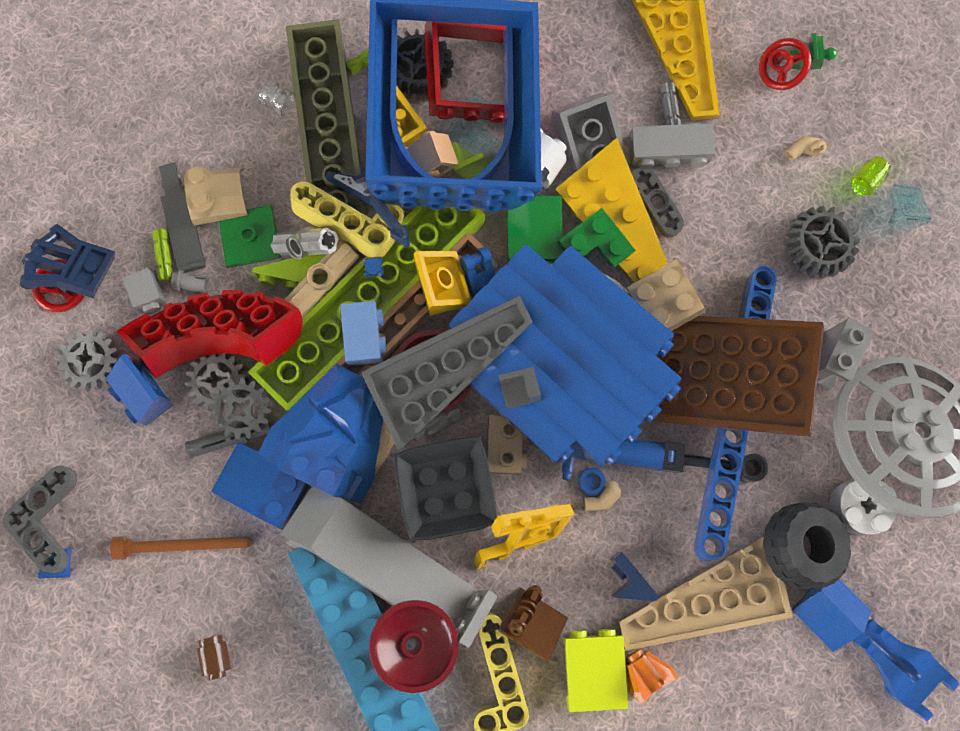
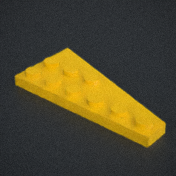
[631,0,720,121]
[554,138,668,284]

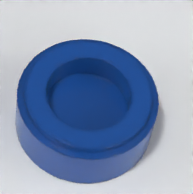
[577,468,606,496]

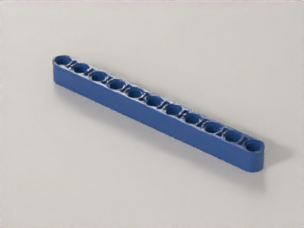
[694,266,777,562]

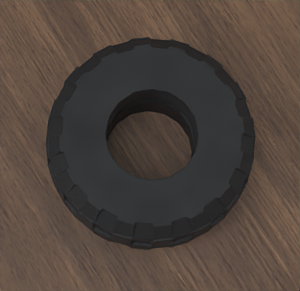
[763,502,851,589]

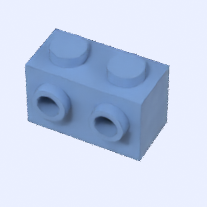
[340,301,387,366]

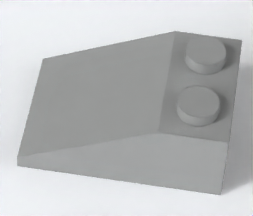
[551,93,632,172]

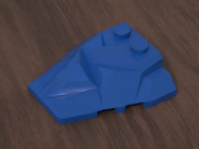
[258,363,384,504]

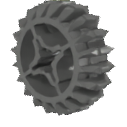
[784,205,861,279]

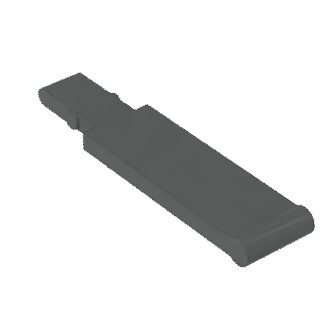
[159,162,206,273]

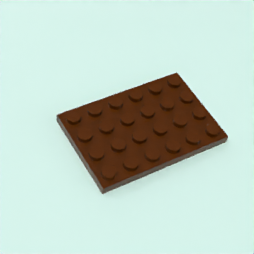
[645,316,824,437]

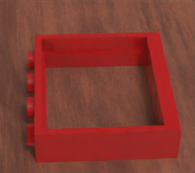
[424,21,504,123]

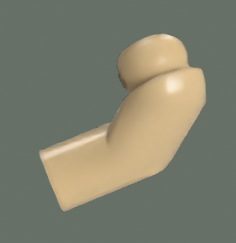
[784,136,827,161]
[583,481,621,512]

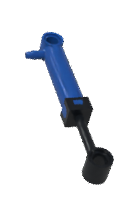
[562,439,768,483]

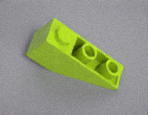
[252,254,340,298]

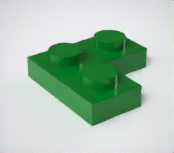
[558,208,636,269]

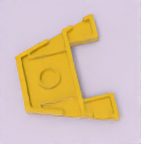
[473,504,574,570]

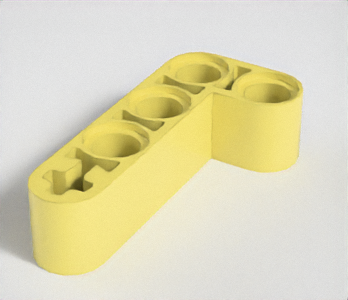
[291,182,404,259]
[474,613,529,731]

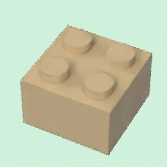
[627,259,706,331]

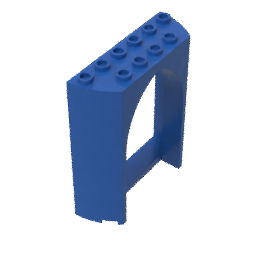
[365,0,542,212]

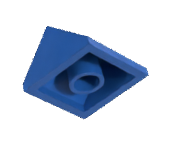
[791,580,871,652]

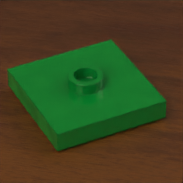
[219,205,281,268]

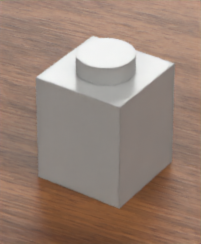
[122,268,167,314]

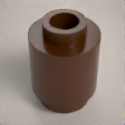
[197,634,231,681]

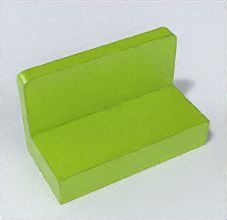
[452,142,492,179]

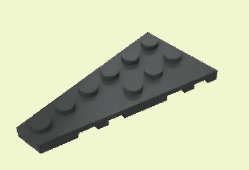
[361,296,533,452]

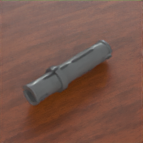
[185,416,271,459]

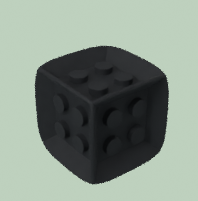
[393,436,497,544]

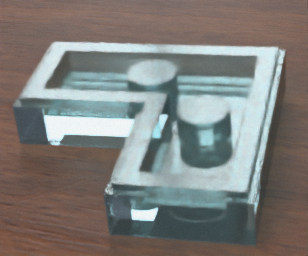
[444,93,503,159]

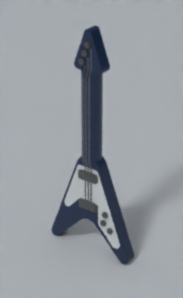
[326,165,410,247]

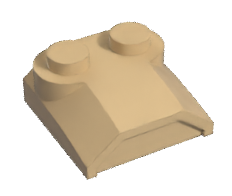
[184,166,248,226]

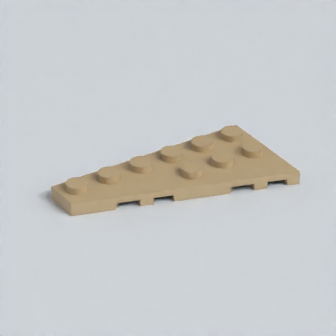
[618,536,793,651]

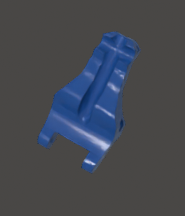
[852,619,960,722]

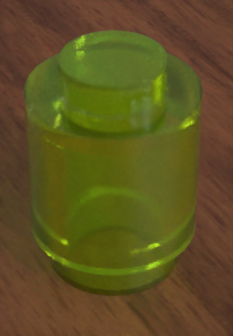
[851,156,891,196]

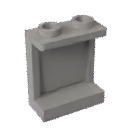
[817,318,874,391]

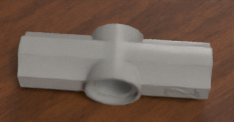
[270,225,339,260]

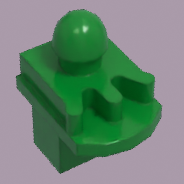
[790,33,837,69]

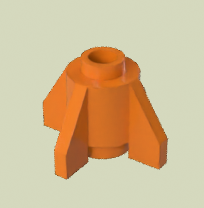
[625,648,678,703]

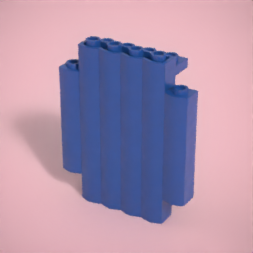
[448,244,682,468]

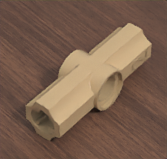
[284,240,359,318]

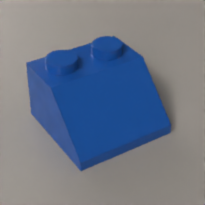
[106,353,174,426]

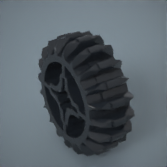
[396,28,454,101]

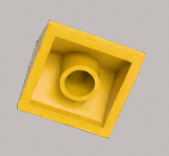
[414,251,471,316]

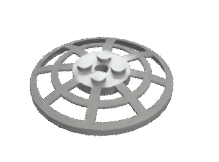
[833,357,960,519]

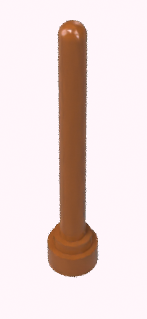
[110,536,252,560]

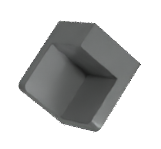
[499,367,541,409]

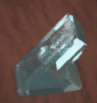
[888,184,931,229]

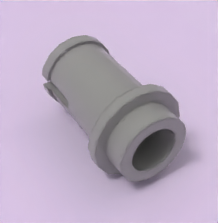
[171,270,208,293]

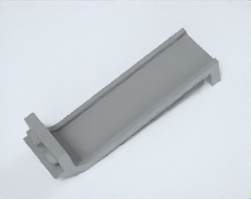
[280,486,498,648]

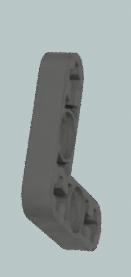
[631,167,684,237]
[3,465,77,574]

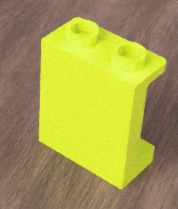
[563,629,629,712]

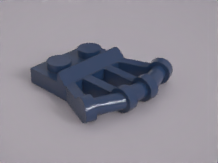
[20,224,115,298]

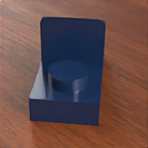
[610,552,660,601]

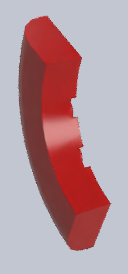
[116,290,303,378]

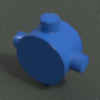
[363,257,384,278]

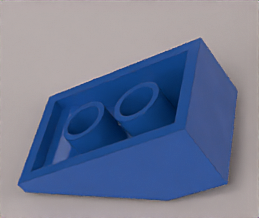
[211,443,309,530]

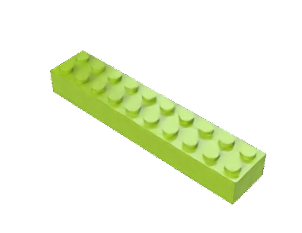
[248,206,485,411]

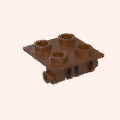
[498,585,568,662]

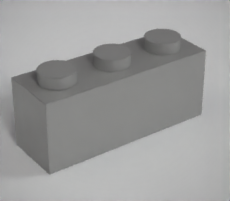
[628,123,715,168]

